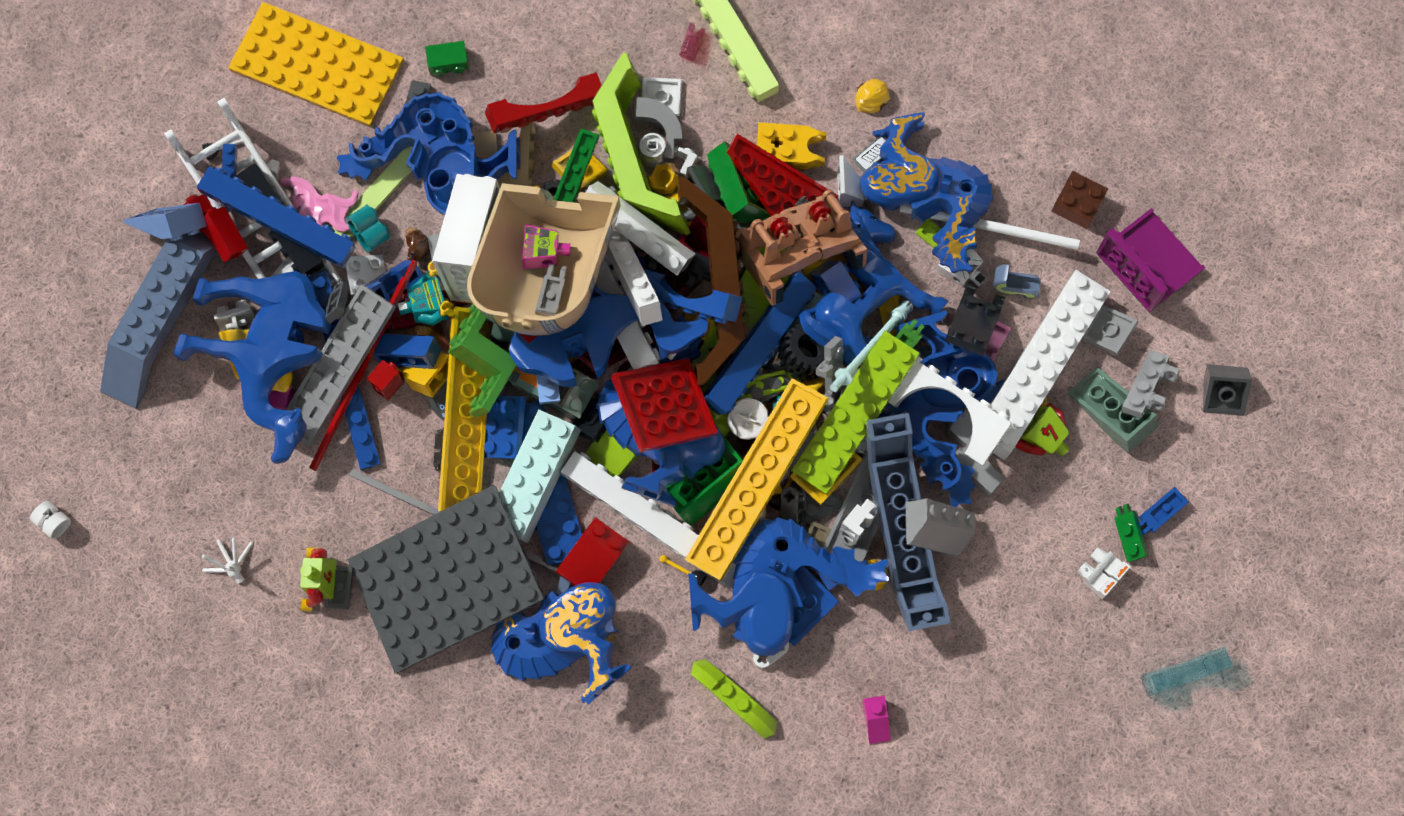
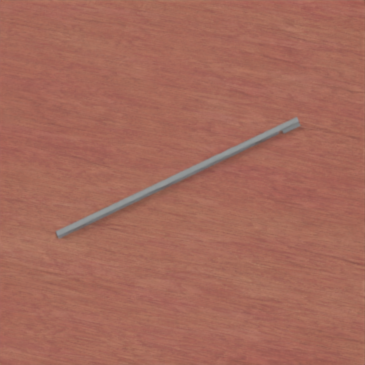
[349,469,557,572]

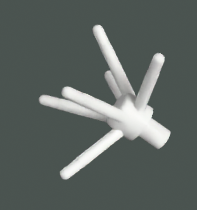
[202,537,253,584]

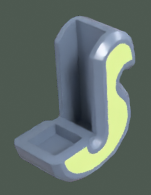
[993,264,1041,298]

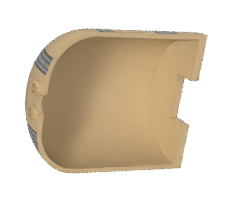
[467,183,621,336]

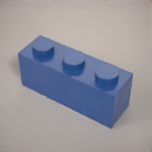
[373,334,442,369]

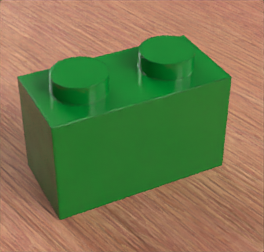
[425,40,469,76]

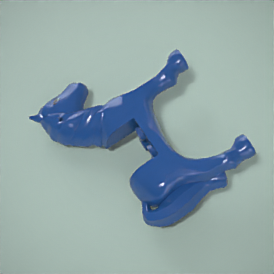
[799,201,949,365]

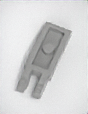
[535,264,567,317]

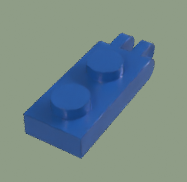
[1139,487,1189,535]

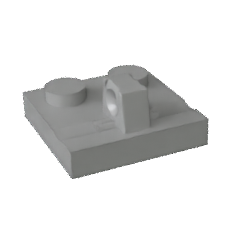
[1082,305,1139,356]

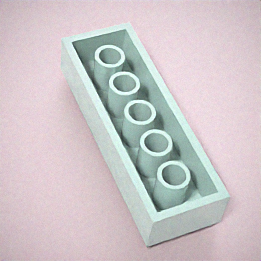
[499,409,581,543]

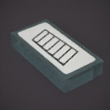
[852,136,887,173]

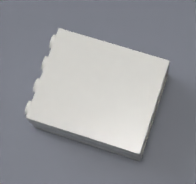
[432,174,500,303]

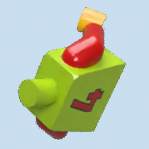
[1015,397,1069,456]
[299,547,337,612]

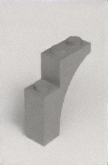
[947,407,1005,497]

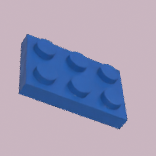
[484,396,526,459]

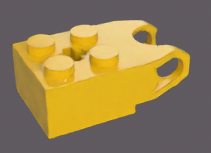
[757,122,827,170]

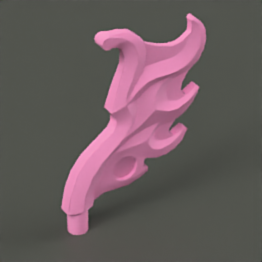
[280,176,359,232]

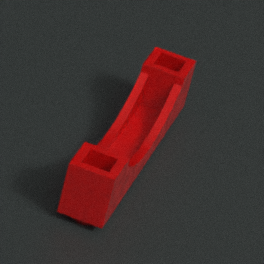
[485,72,602,134]

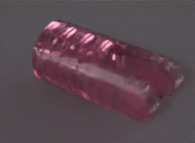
[679,22,705,61]

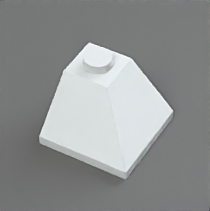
[837,155,867,207]

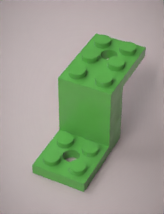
[448,304,516,418]

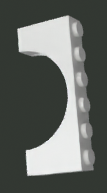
[888,357,1012,466]

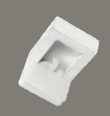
[678,147,697,177]

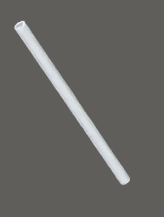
[900,204,1080,250]

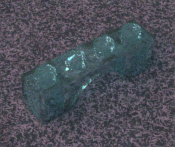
[1140,647,1233,697]

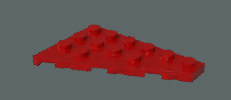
[727,133,839,238]

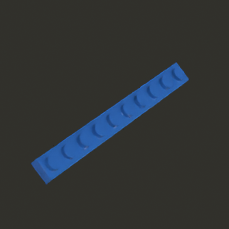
[307,271,381,470]

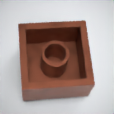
[1051,170,1109,229]

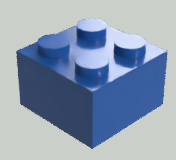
[809,260,862,303]

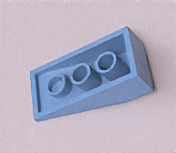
[123,203,207,241]

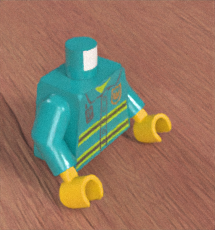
[398,261,454,326]

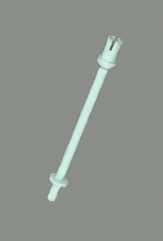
[830,300,913,392]

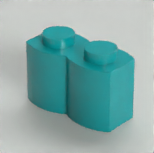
[344,204,390,253]

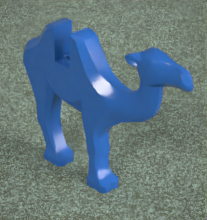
[174,271,331,464]
[509,283,708,387]

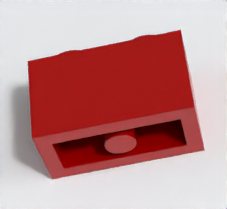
[366,360,404,401]

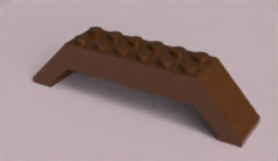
[677,176,748,388]

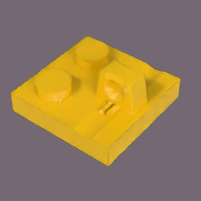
[551,150,608,194]

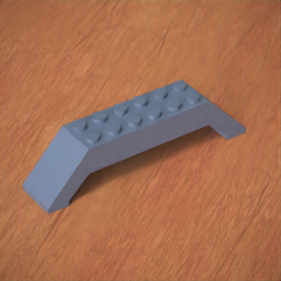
[100,231,219,409]
[866,413,951,631]

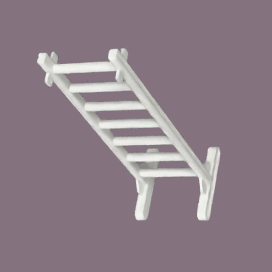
[164,98,350,294]

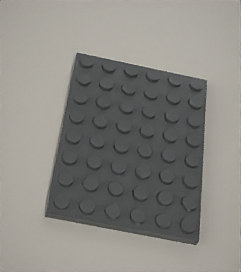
[347,485,546,674]

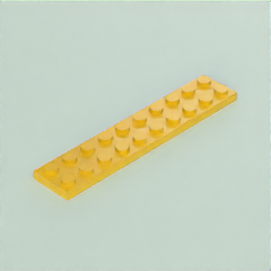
[438,306,493,512]
[685,378,829,581]

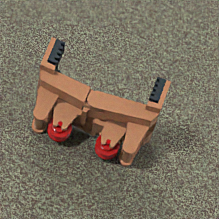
[734,189,867,306]

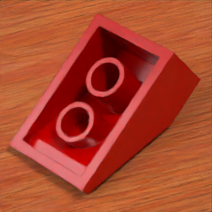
[555,517,629,586]

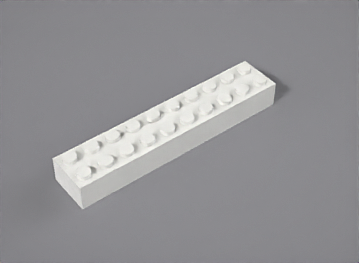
[969,270,1111,460]

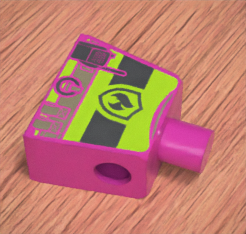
[522,225,571,269]

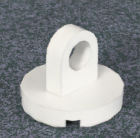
[727,398,769,440]

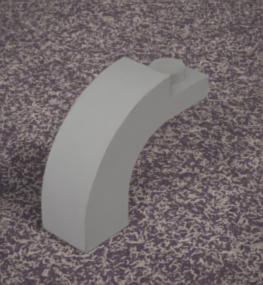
[636,97,683,162]

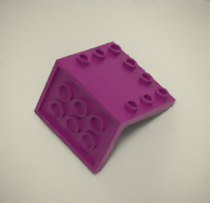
[1096,208,1205,313]

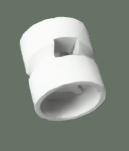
[639,133,665,167]
[30,500,71,540]

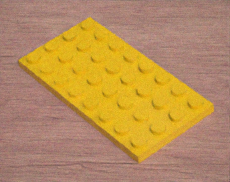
[228,2,404,127]

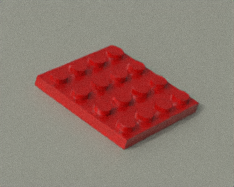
[611,358,718,453]

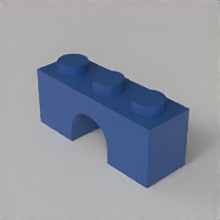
[356,260,423,301]

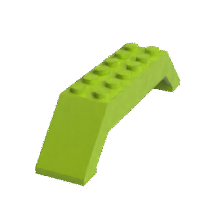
[592,52,691,235]

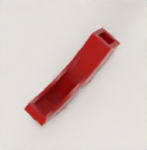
[183,194,248,263]

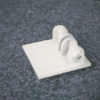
[345,255,386,296]

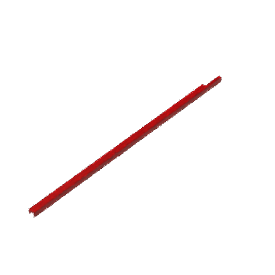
[309,260,418,471]

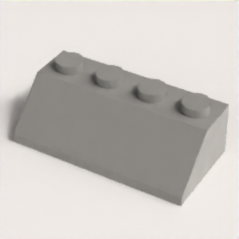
[906,499,976,556]

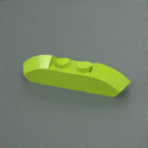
[691,659,778,739]

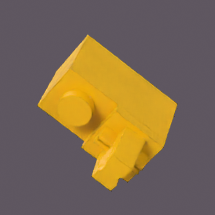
[399,352,449,398]

